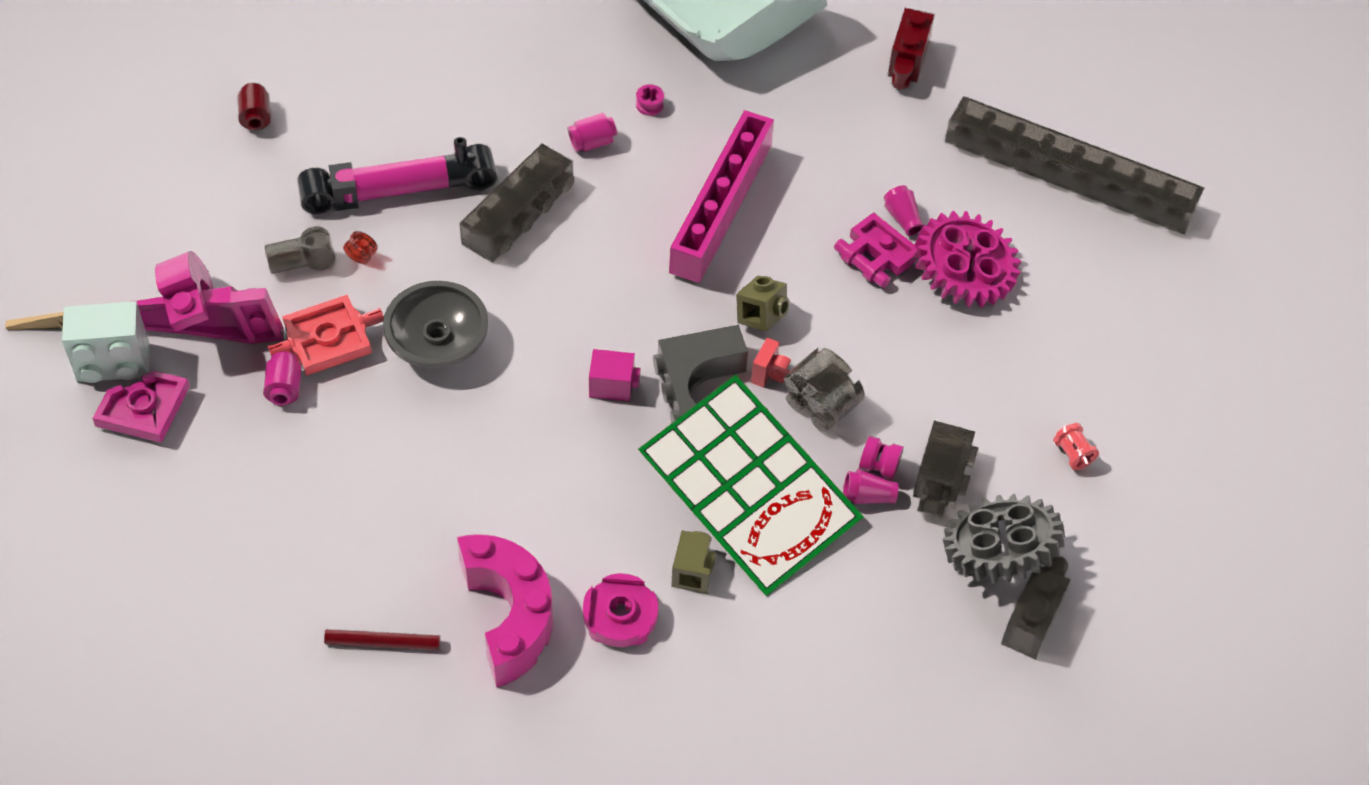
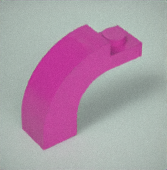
[155,251,213,332]

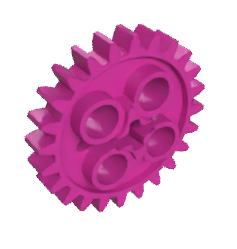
[913,210,1021,308]

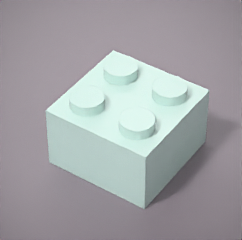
[62,301,150,383]

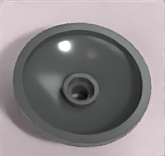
[383,281,488,368]

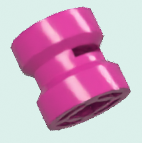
[859,436,904,480]

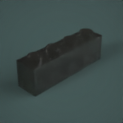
[459,143,574,263]

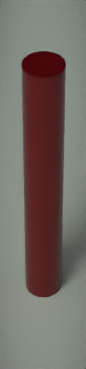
[324,629,441,650]

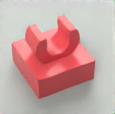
[751,338,791,388]

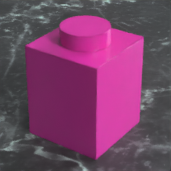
[588,349,641,402]

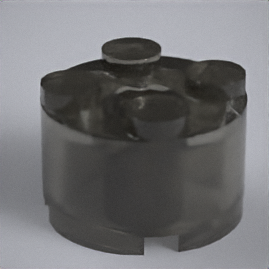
[784,348,865,433]

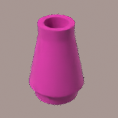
[884,185,924,236]
[843,469,899,504]

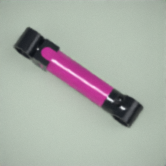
[297,137,497,214]

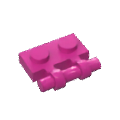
[834,212,919,288]

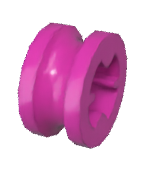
[636,84,664,116]

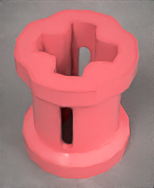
[1053,423,1099,470]

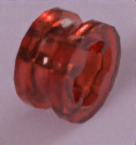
[343,231,378,264]

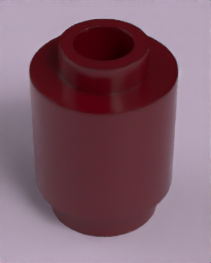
[237,83,271,130]

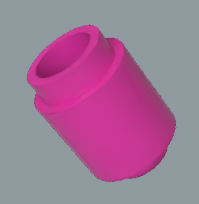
[567,112,617,152]
[263,352,302,406]

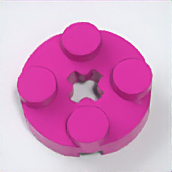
[583,573,658,647]

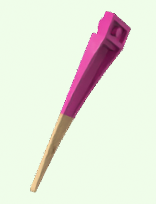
[5,286,284,344]

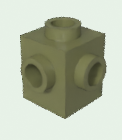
[736,275,790,332]

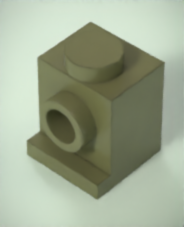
[671,530,716,594]

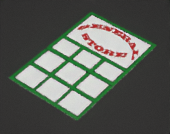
[638,375,864,596]

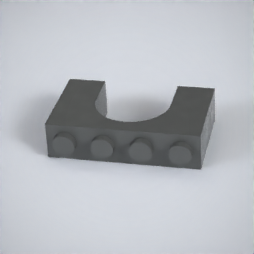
[653,324,768,423]

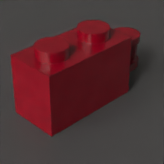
[887,8,935,90]

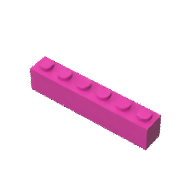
[669,110,774,283]

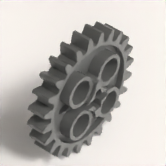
[943,494,1065,583]

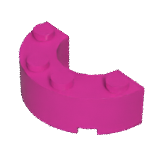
[457,534,553,687]

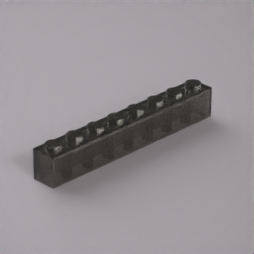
[945,96,1205,235]

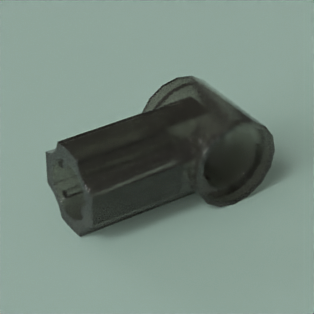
[264,226,336,274]

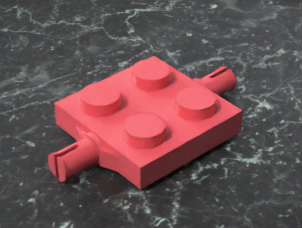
[268,295,384,376]

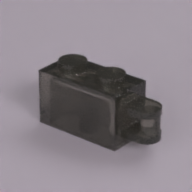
[913,420,979,518]
[1001,556,1071,660]

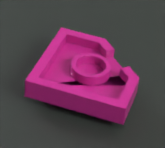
[92,371,190,443]

